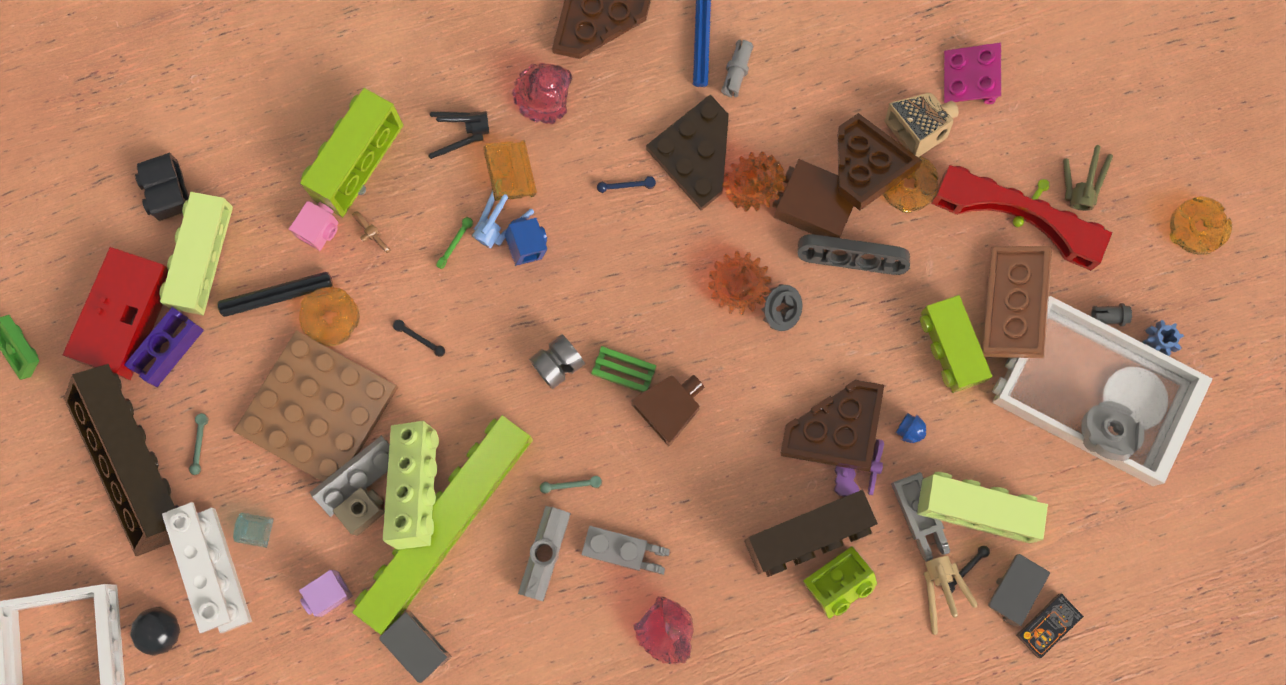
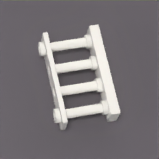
[162,502,252,633]

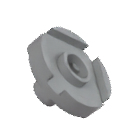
[1081,401,1144,461]

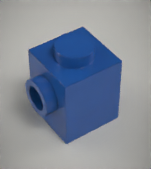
[504,217,547,266]

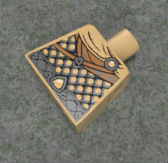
[884,93,959,157]

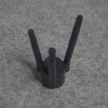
[428,111,490,159]

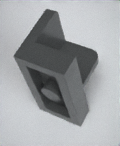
[988,554,1050,626]
[379,612,452,683]

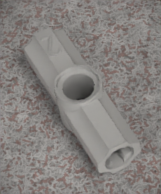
[518,506,571,602]

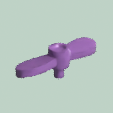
[868,439,884,495]

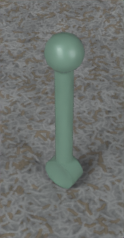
[189,413,209,475]
[540,476,602,494]

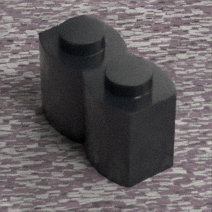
[135,152,189,221]

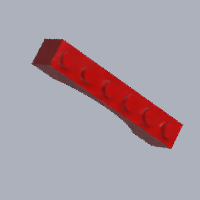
[931,165,1113,271]

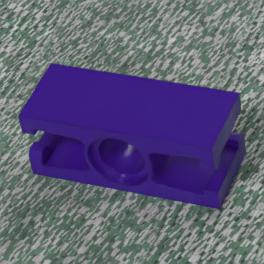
[124,307,204,387]

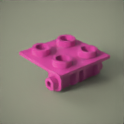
[944,42,1001,104]

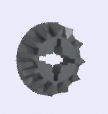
[761,284,803,331]

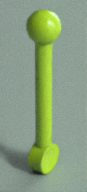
[1013,179,1049,227]

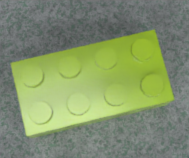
[300,88,404,218]

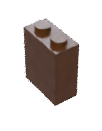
[772,159,854,238]

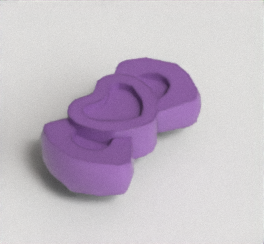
[834,466,860,497]

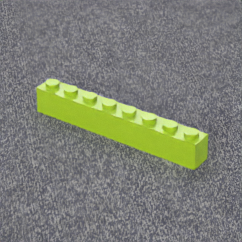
[352,415,533,635]

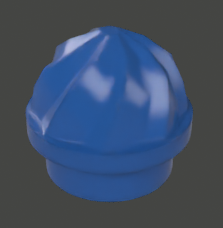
[895,413,926,443]

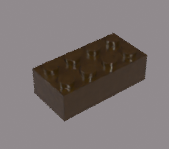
[744,489,878,577]

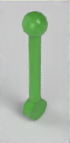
[436,217,473,269]

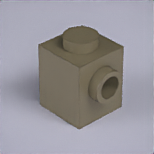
[333,487,385,536]

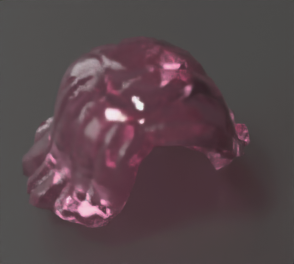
[512,63,572,124]
[633,596,694,665]

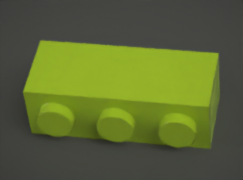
[920,295,993,393]

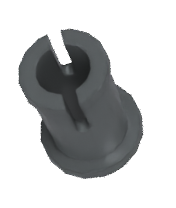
[1091,303,1132,326]

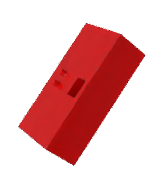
[62,247,168,380]

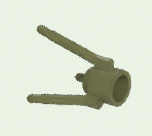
[1063,145,1113,211]

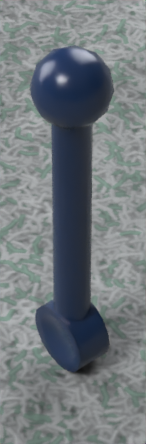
[597,176,656,193]

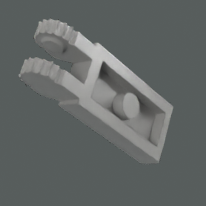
[891,472,950,562]
[581,526,670,575]

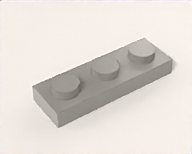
[310,435,390,517]

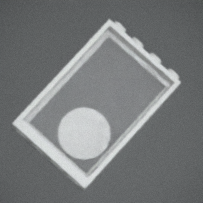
[992,296,1213,486]

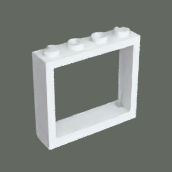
[0,584,125,685]

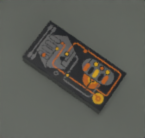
[1016,593,1084,658]

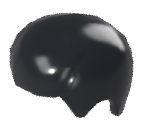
[130,607,180,656]

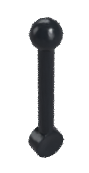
[393,320,445,357]
[942,546,990,593]

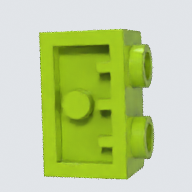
[803,546,877,619]

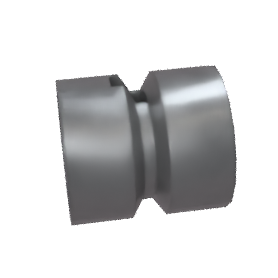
[529,334,585,389]

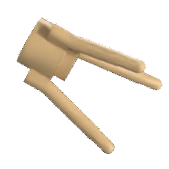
[924,556,978,635]

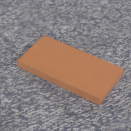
[982,246,1052,359]

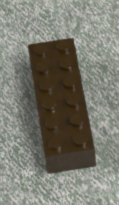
[64,364,179,557]

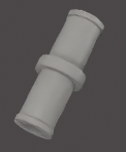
[721,40,754,97]

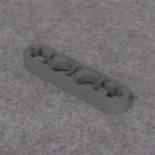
[798,234,910,275]

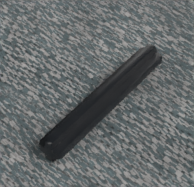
[218,272,333,317]

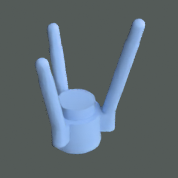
[472,180,534,249]

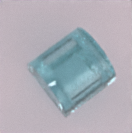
[233,513,274,548]

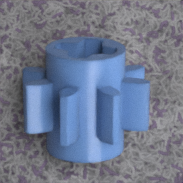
[1143,320,1184,356]

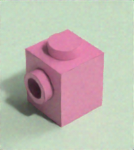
[289,201,338,251]

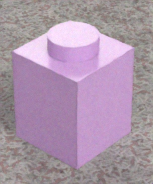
[299,570,353,617]

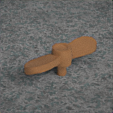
[352,211,391,253]

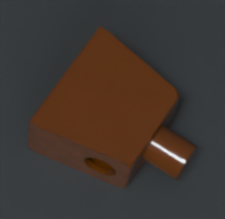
[631,375,705,447]

